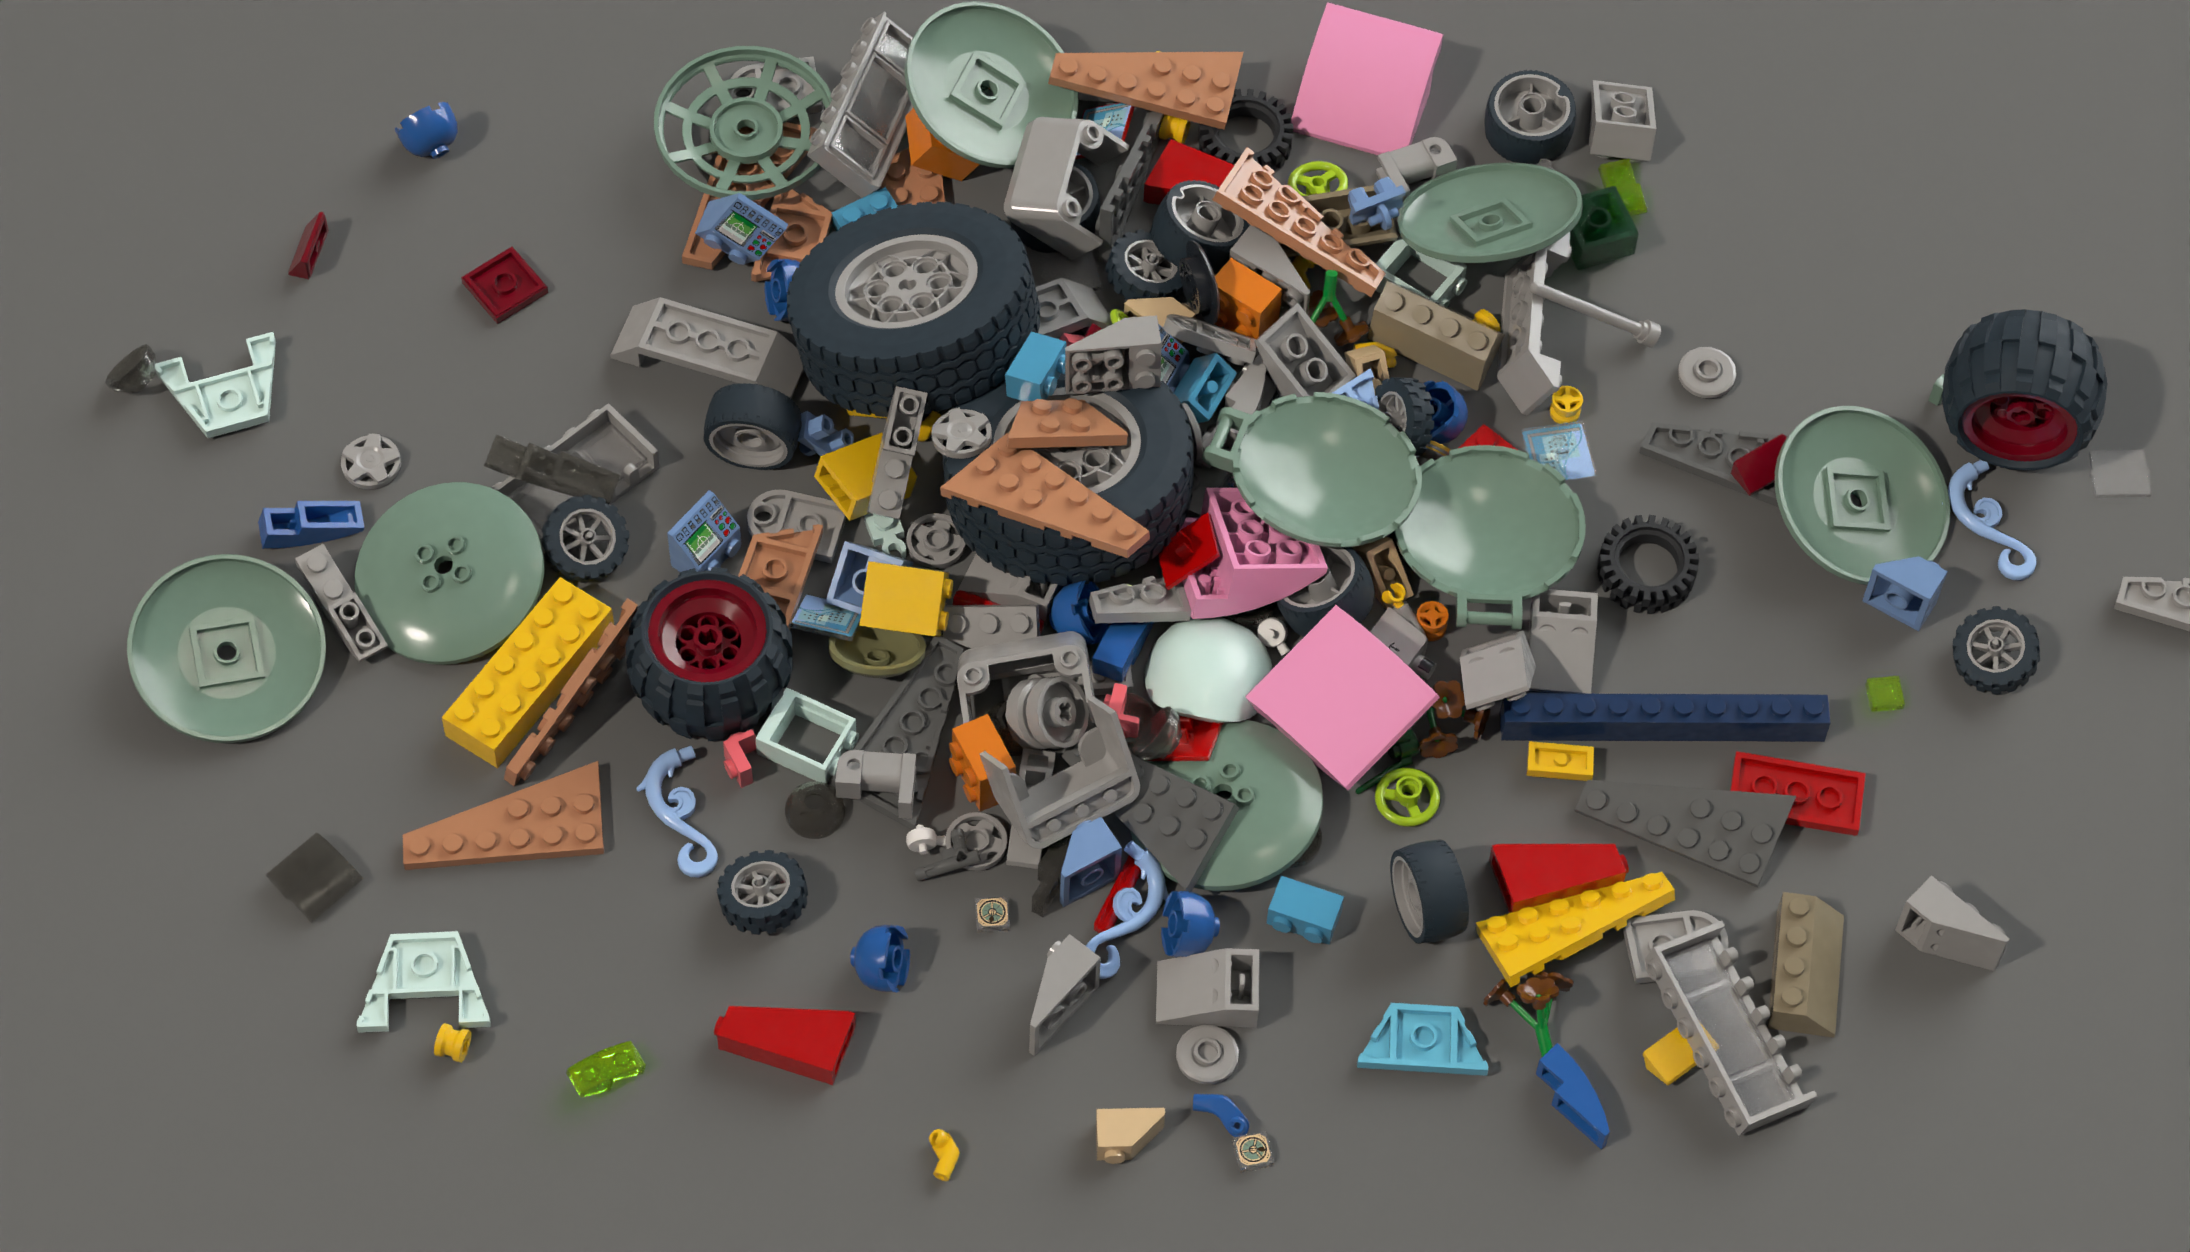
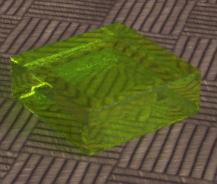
[1865,676,1905,712]

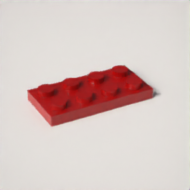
[1730,751,1866,836]

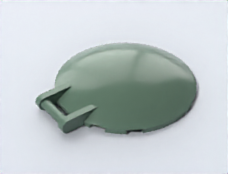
[1202,392,1422,547]
[1394,445,1586,630]

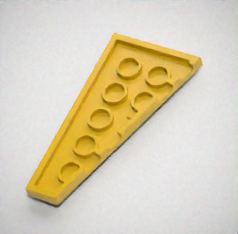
[1476,872,1675,987]

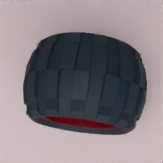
[1942,309,2108,470]
[626,567,793,741]

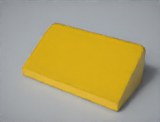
[1643,1022,1719,1086]

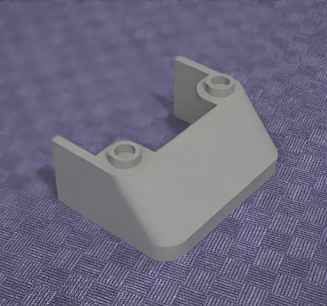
[1004,117,1129,260]
[957,631,1095,724]
[980,696,1140,849]

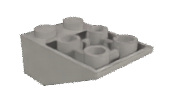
[1229,225,1310,316]
[1065,315,1162,395]
[958,553,1066,626]
[1528,589,1598,694]
[1460,630,1536,711]
[1895,875,2010,971]
[1156,948,1259,1028]

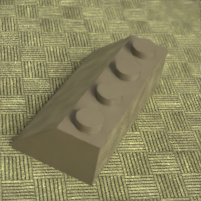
[1266,185,1398,257]
[1367,281,1505,391]
[1767,892,1844,1038]

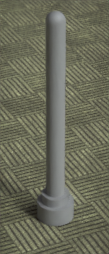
[1529,282,1661,347]

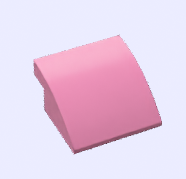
[1291,2,1443,155]
[1176,488,1328,619]
[1245,605,1440,791]

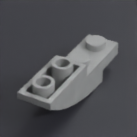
[1199,353,1266,468]
[867,386,928,519]
[295,544,388,663]
[1006,748,1056,869]

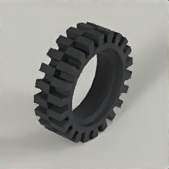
[1198,89,1293,171]
[1597,515,1699,614]

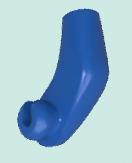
[1193,1094,1249,1138]

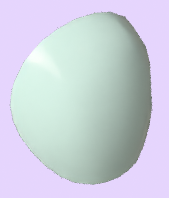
[1144,617,1272,723]

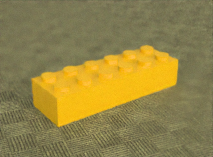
[442,577,614,769]

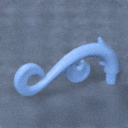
[1942,460,2037,580]
[636,746,718,878]
[1085,841,1169,979]

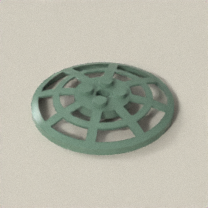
[654,46,832,200]

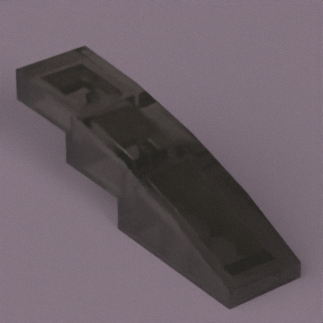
[484,435,620,504]
[1032,834,1072,917]

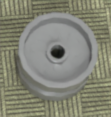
[1005,676,1089,750]

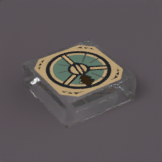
[975,896,1010,933]
[1232,1131,1274,1173]

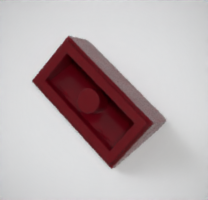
[288,212,329,279]
[1731,433,1787,496]

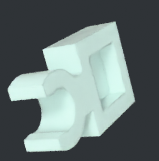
[864,513,906,558]

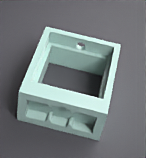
[1376,235,1467,308]
[755,687,859,785]

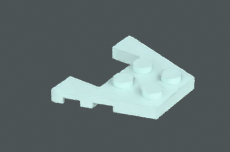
[154,332,276,438]
[357,931,491,1033]

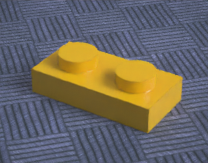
[1527,741,1594,781]

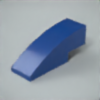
[258,501,364,549]
[1092,622,1154,683]
[1536,1043,1610,1150]

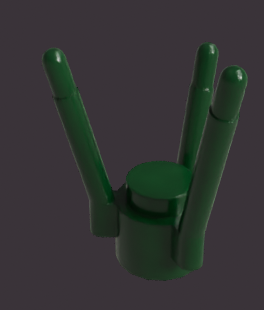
[1355,730,1420,794]

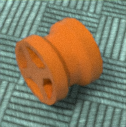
[1416,601,1449,641]

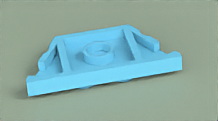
[1357,1003,1488,1076]

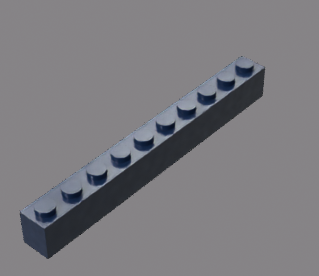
[1500,693,1830,742]

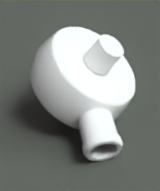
[1257,617,1290,656]
[906,825,946,855]

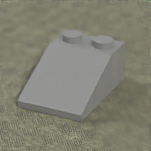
[1589,80,1657,162]
[1254,303,1356,398]
[1029,934,1101,1056]

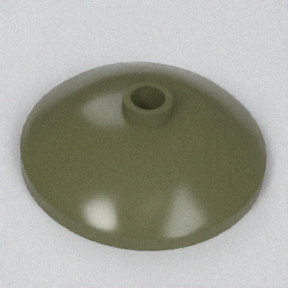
[828,621,926,678]

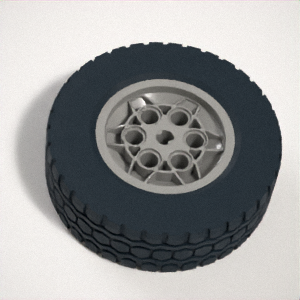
[787,202,1040,417]
[942,373,1194,586]

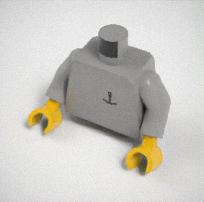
[1371,583,1437,680]

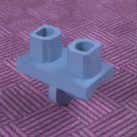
[1348,177,1406,231]
[798,411,854,456]

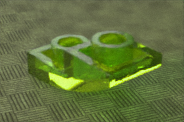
[1598,159,1648,219]
[566,1040,646,1098]

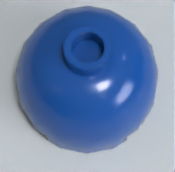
[394,102,458,159]
[764,259,800,321]
[1424,380,1468,444]
[1049,580,1109,645]
[1161,891,1220,958]
[850,925,910,993]

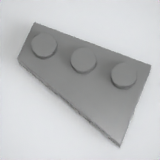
[1089,576,1191,624]
[2114,577,2190,632]
[943,604,1040,648]

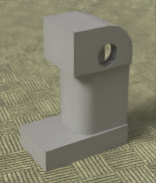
[1376,137,1457,211]
[835,750,917,819]

